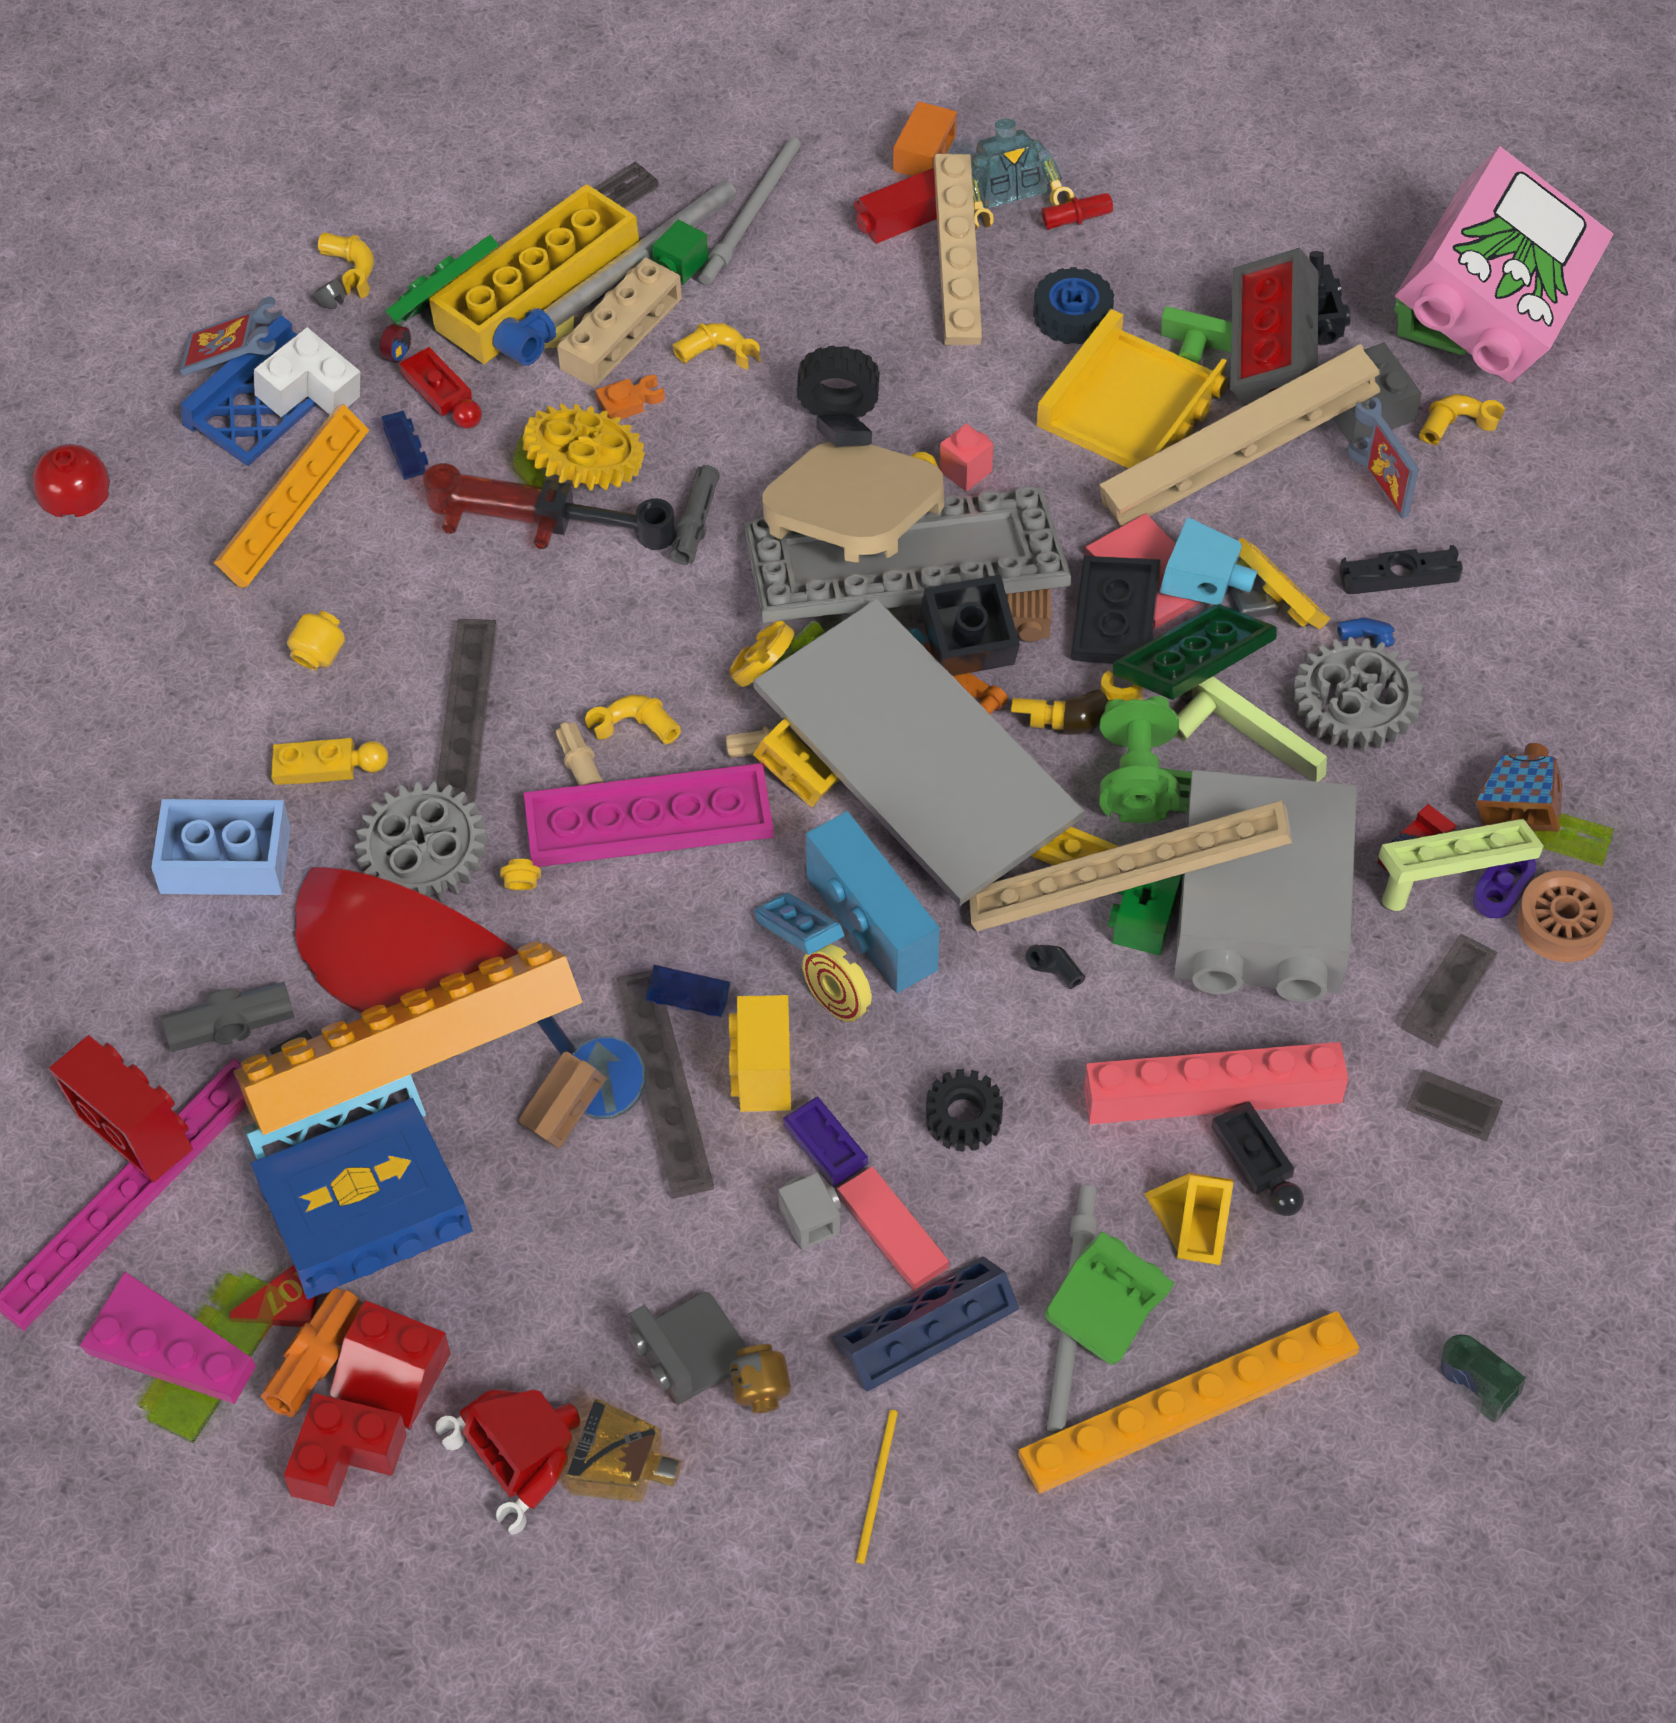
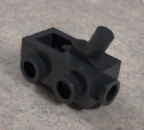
[1309,251,1351,345]

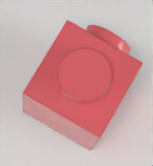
[939,423,994,492]

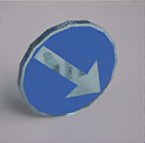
[572,1036,646,1120]

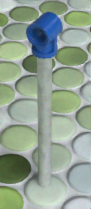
[493,180,737,366]

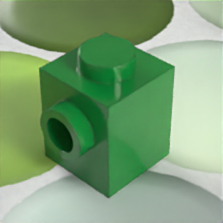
[653,219,708,285]

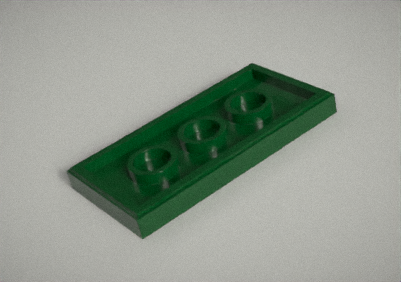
[1113,604,1277,700]

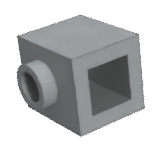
[778,1172,841,1250]

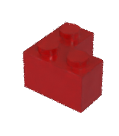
[283,1393,407,1507]

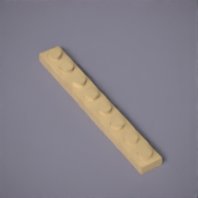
[969,800,1292,931]

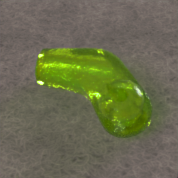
[512,433,546,490]

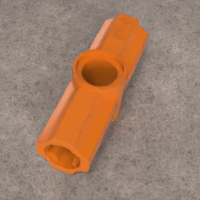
[260,1288,362,1418]

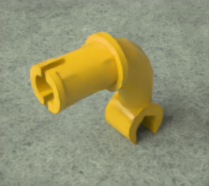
[318,232,374,299]
[673,323,760,369]
[1419,394,1505,446]
[585,694,681,745]

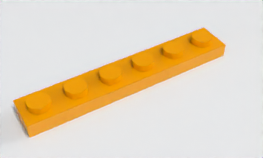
[213,404,369,588]

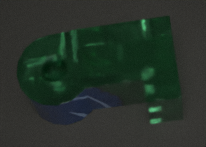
[1440,1334,1526,1424]

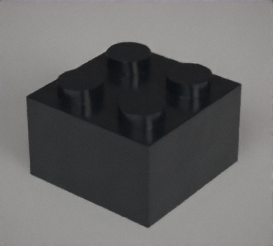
[920,574,1020,676]

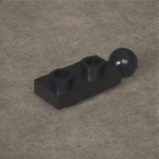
[1211,1101,1304,1216]

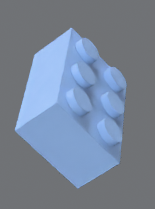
[151,799,291,895]

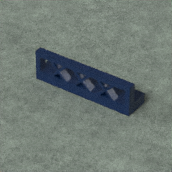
[832,1256,1019,1392]

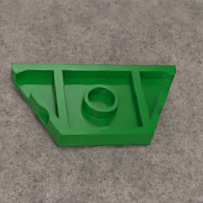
[385,234,499,326]

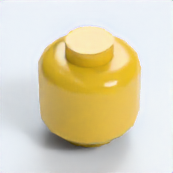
[287,611,346,671]

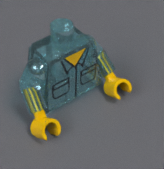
[971,118,1074,228]

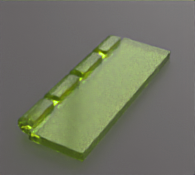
[138,1273,289,1443]

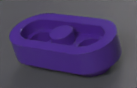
[1473,859,1536,918]

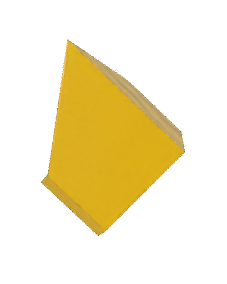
[1144,1173,1234,1265]

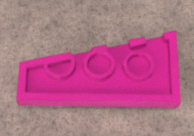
[80,1272,256,1404]

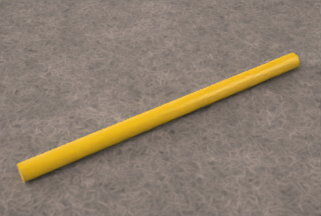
[856,1410,898,1564]

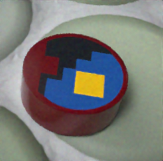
[379,324,411,363]

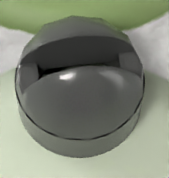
[313,278,345,309]

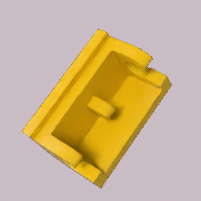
[753,718,840,808]

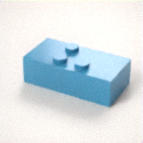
[806,811,940,993]

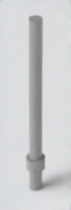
[699,137,801,286]
[1047,1185,1097,1433]

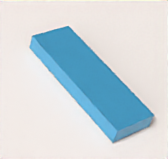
[754,892,844,955]

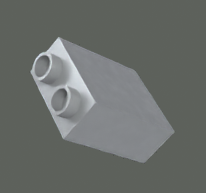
[1174,770,1357,1003]

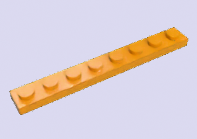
[1018,1311,1360,1494]

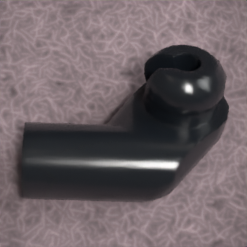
[1025,945,1085,989]

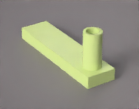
[1175,677,1327,782]
[1378,819,1544,911]

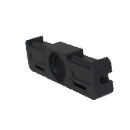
[1339,545,1463,595]

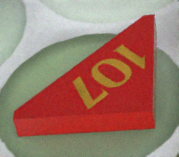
[229,1265,318,1327]

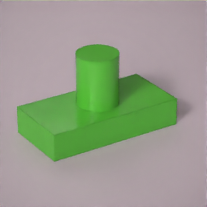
[1161,306,1232,364]

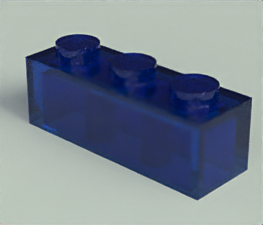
[381,410,428,480]
[645,965,730,1017]

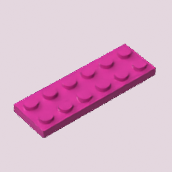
[523,763,774,867]

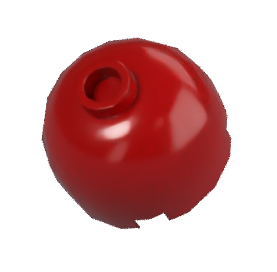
[33,444,110,517]

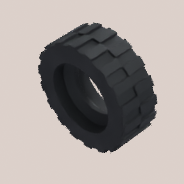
[797,345,880,417]

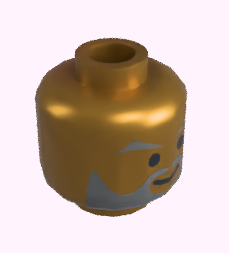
[729,1344,791,1414]

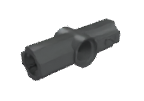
[161,982,295,1053]

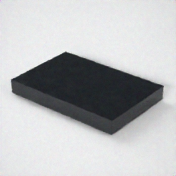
[1071,556,1161,664]

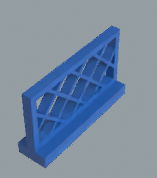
[181,315,317,466]

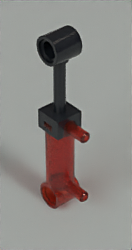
[423,463,675,550]

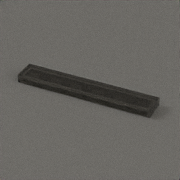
[437,619,497,804]
[616,969,714,1199]

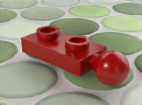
[399,347,482,429]

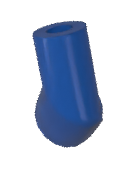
[1337,617,1395,647]

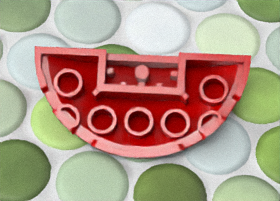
[295,867,518,1012]

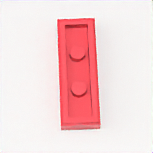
[837,1166,950,1291]

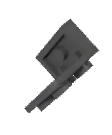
[627,1292,747,1406]

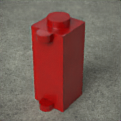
[854,168,937,244]

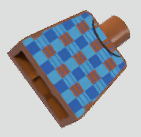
[1476,743,1562,832]

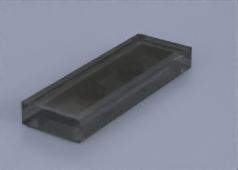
[1401,933,1498,1048]

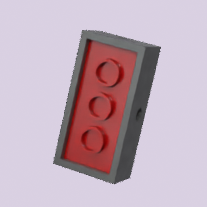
[1230,247,1318,406]

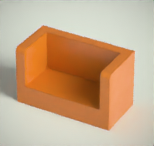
[893,101,957,176]

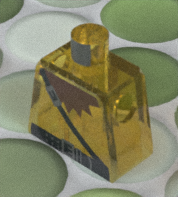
[566,1399,682,1502]

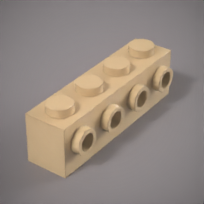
[557,257,682,388]

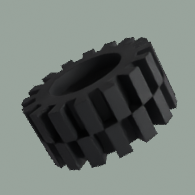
[925,1069,1003,1152]

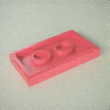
[1085,513,1201,629]

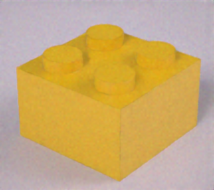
[729,995,791,1112]

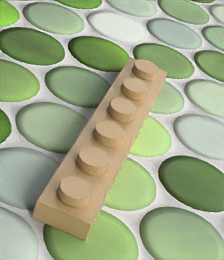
[934,154,982,345]

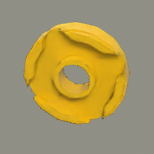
[729,620,794,687]

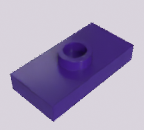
[783,1096,868,1187]

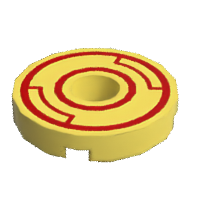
[802,944,872,1022]

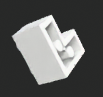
[254,327,361,417]

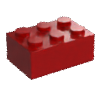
[49,1035,193,1183]

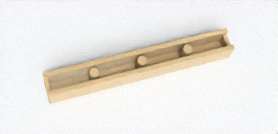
[1099,344,1380,527]

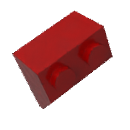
[329,1300,451,1430]

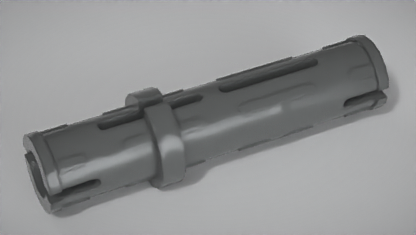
[671,465,720,565]

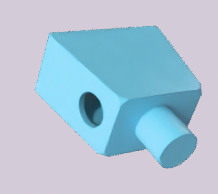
[1160,517,1258,605]

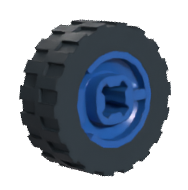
[1033,267,1114,344]

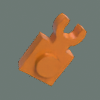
[595,375,665,419]

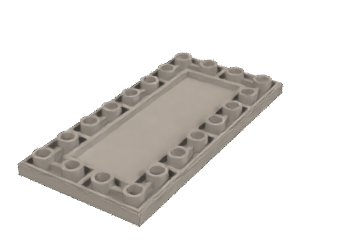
[744,486,1071,623]
[754,599,1084,906]

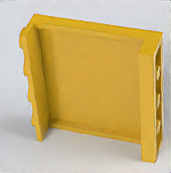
[1037,309,1229,468]

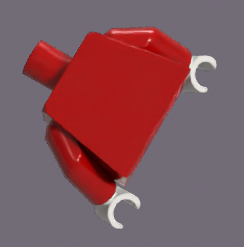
[435,1389,580,1534]

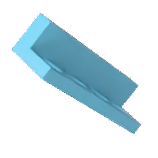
[243,1074,426,1160]

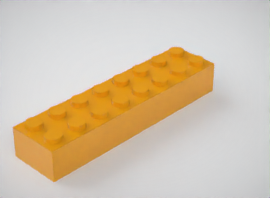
[233,941,583,1135]

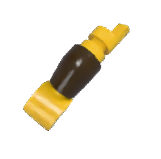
[1011,670,1144,735]

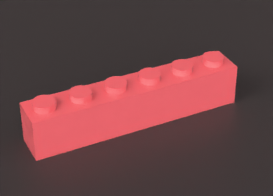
[1084,1042,1348,1124]

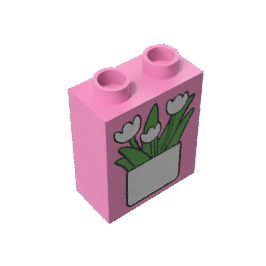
[1395,146,1614,383]

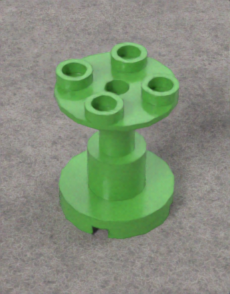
[1099,696,1180,823]

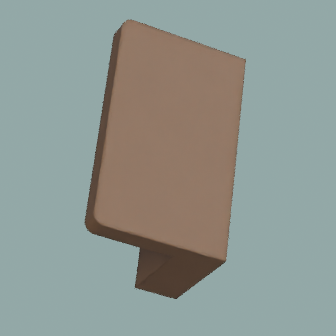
[519,1052,607,1149]

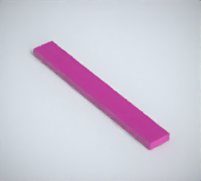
[0,1058,247,1331]

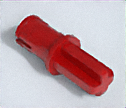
[1041,193,1113,230]

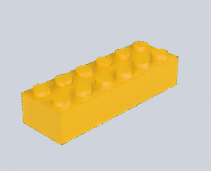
[429,184,639,364]

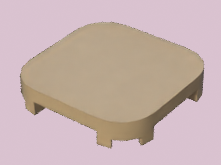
[763,441,944,563]

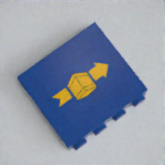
[251,1098,473,1300]

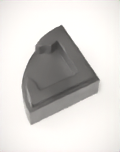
[1230,586,1278,618]

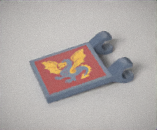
[180,296,283,376]
[1347,397,1419,519]

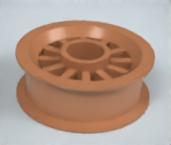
[1517,870,1613,962]

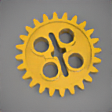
[522,403,645,490]

